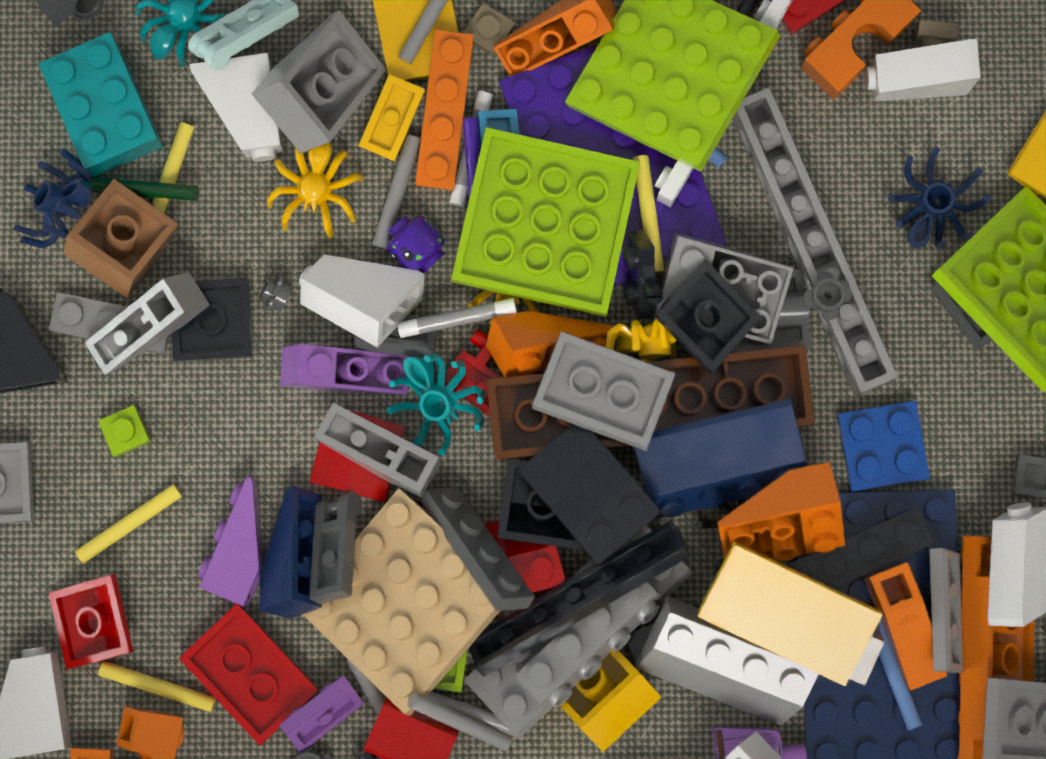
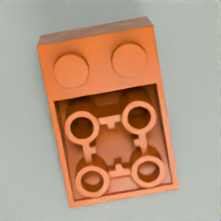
[717,462,845,561]

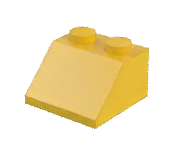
[560,651,662,752]

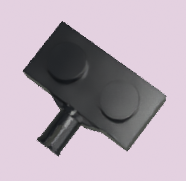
[623,229,664,319]

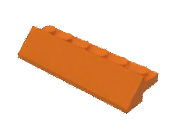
[957,536,1035,759]

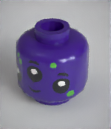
[387,216,445,274]

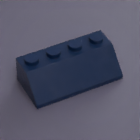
[635,399,808,519]

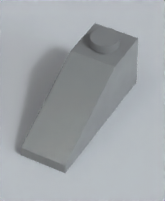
[84,272,210,375]
[314,403,440,499]

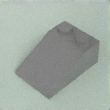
[252,10,387,153]

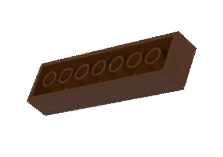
[486,345,815,461]

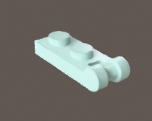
[188,0,299,70]

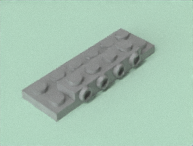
[464,525,693,740]

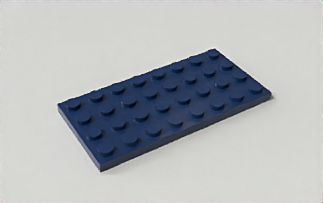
[797,490,961,759]

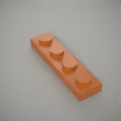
[415,30,474,191]

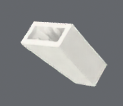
[865,39,980,101]
[190,53,284,162]
[299,254,425,348]
[988,502,1046,627]
[0,646,72,759]

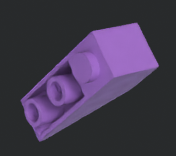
[280,344,409,395]
[198,477,264,607]

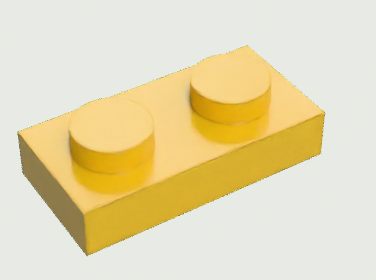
[358,74,426,162]

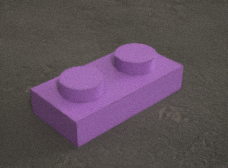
[279,676,364,753]

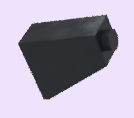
[0,288,68,394]

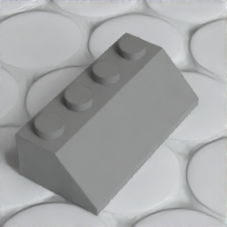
[635,596,818,726]

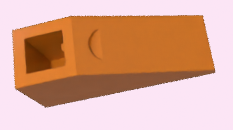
[493,0,618,76]
[486,311,616,377]
[863,562,948,691]

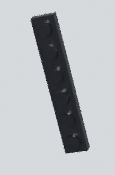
[469,519,690,677]

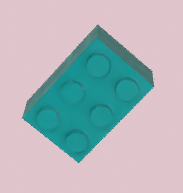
[38,32,164,177]

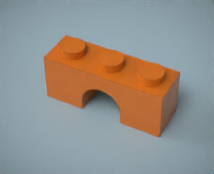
[801,0,921,100]
[116,706,184,759]

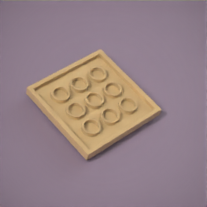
[302,488,500,716]

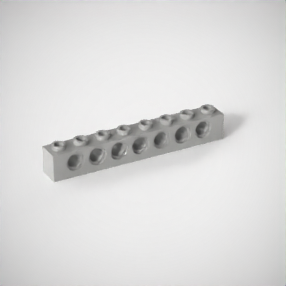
[732,87,898,397]

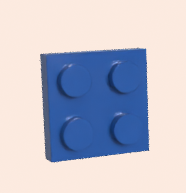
[836,401,930,492]

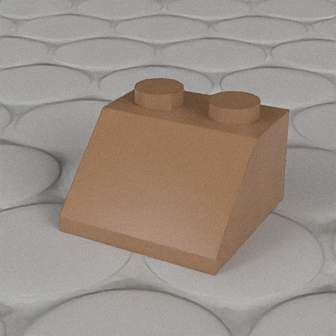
[63,179,178,299]

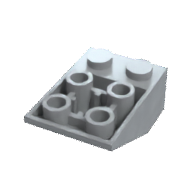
[654,232,794,344]

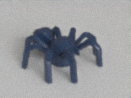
[887,147,991,250]
[13,148,93,248]

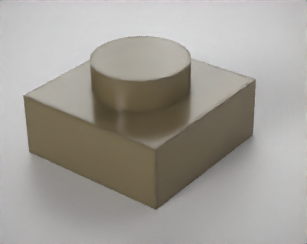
[463,3,516,58]
[913,20,959,47]

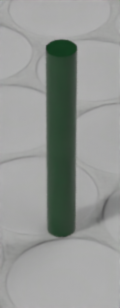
[89,177,199,201]

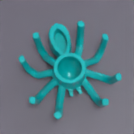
[135,0,227,67]
[386,352,486,456]

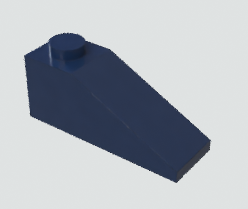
[260,485,322,619]

